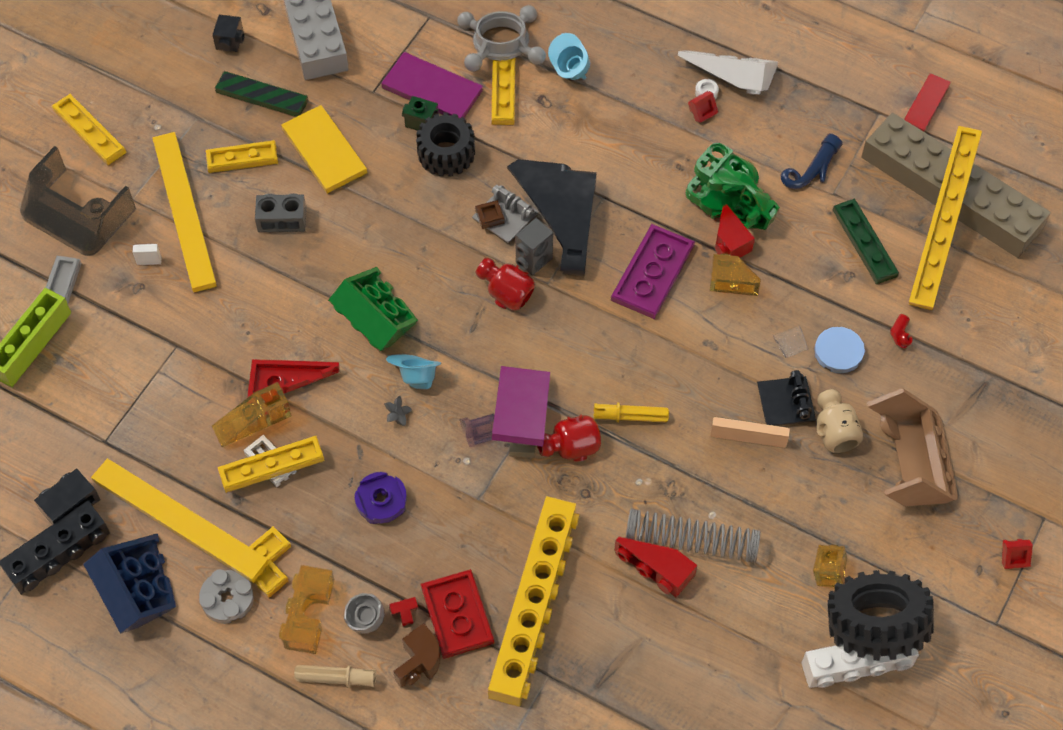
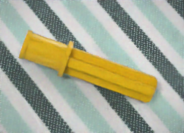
[593,402,669,422]

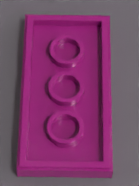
[381,52,483,119]
[611,224,695,319]
[491,366,550,446]

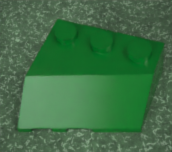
[328,267,418,351]

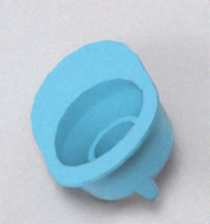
[548,33,590,80]
[386,354,441,389]

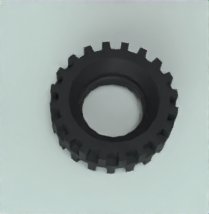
[827,570,934,660]

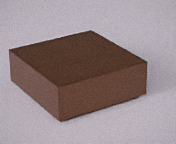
[475,200,505,229]

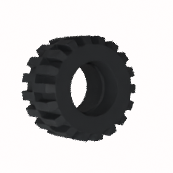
[416,113,475,177]

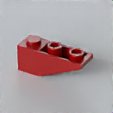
[614,537,698,598]

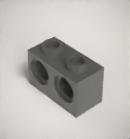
[255,193,306,232]
[515,218,553,276]

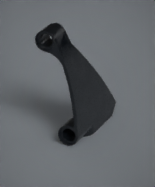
[507,159,597,277]

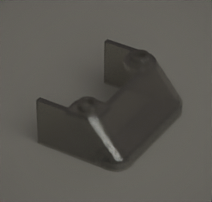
[20,146,136,256]

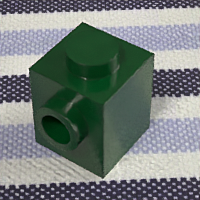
[402,96,439,130]

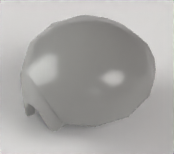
[344,593,385,634]

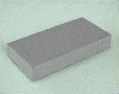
[46,256,82,303]

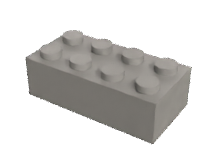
[284,0,349,80]

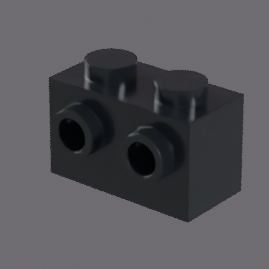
[34,468,100,524]

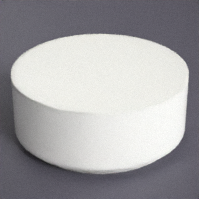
[695,79,719,99]

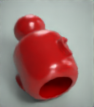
[475,258,535,310]
[537,414,601,462]

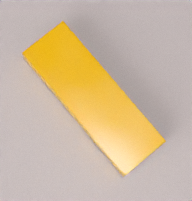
[205,140,278,173]

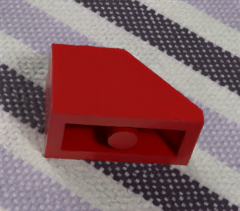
[715,205,755,264]

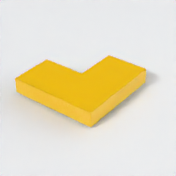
[249,526,291,598]

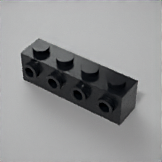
[0,501,110,595]

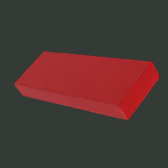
[904,73,951,132]

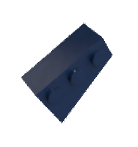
[83,533,177,634]

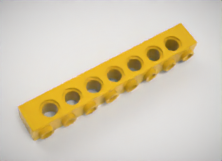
[488,496,580,707]

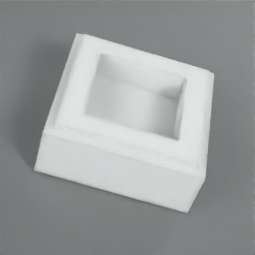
[133,244,162,265]

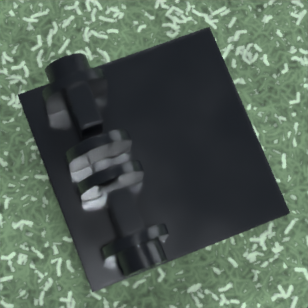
[757,370,816,426]

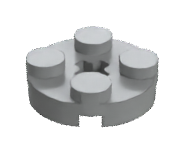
[199,569,254,624]

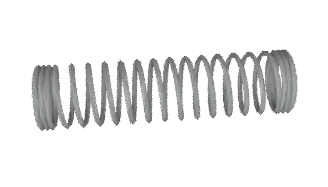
[625,508,761,563]

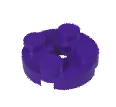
[354,472,407,524]

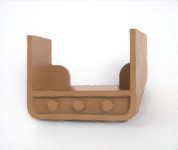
[867,388,958,507]

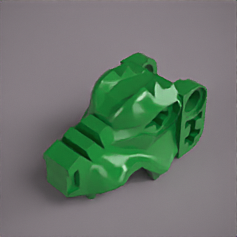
[685,143,780,230]

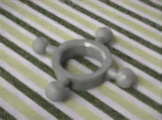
[457,5,546,72]

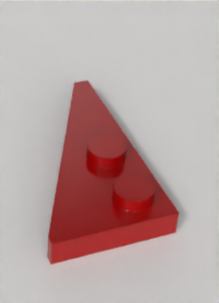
[247,359,340,406]

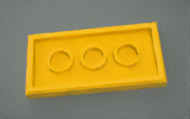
[281,105,367,194]

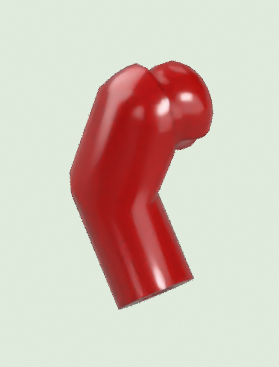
[890,314,913,348]

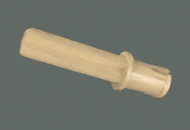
[294,665,376,688]

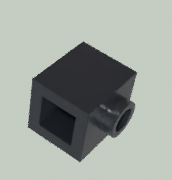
[212,14,245,52]

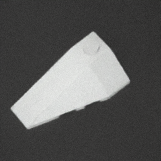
[678,51,778,94]

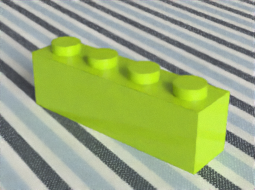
[0,288,71,388]

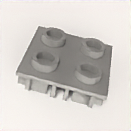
[472,185,539,243]

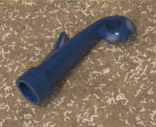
[781,133,843,189]

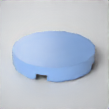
[814,327,865,373]

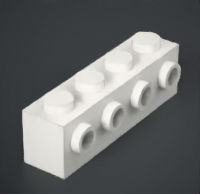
[801,644,919,688]

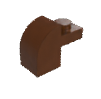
[393,623,440,688]

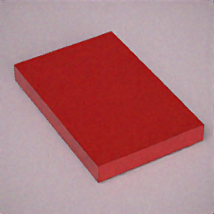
[420,569,494,659]

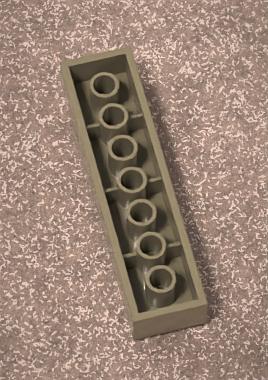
[861,112,1051,258]

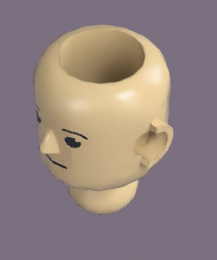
[817,389,863,453]

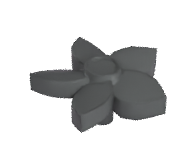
[384,396,412,426]

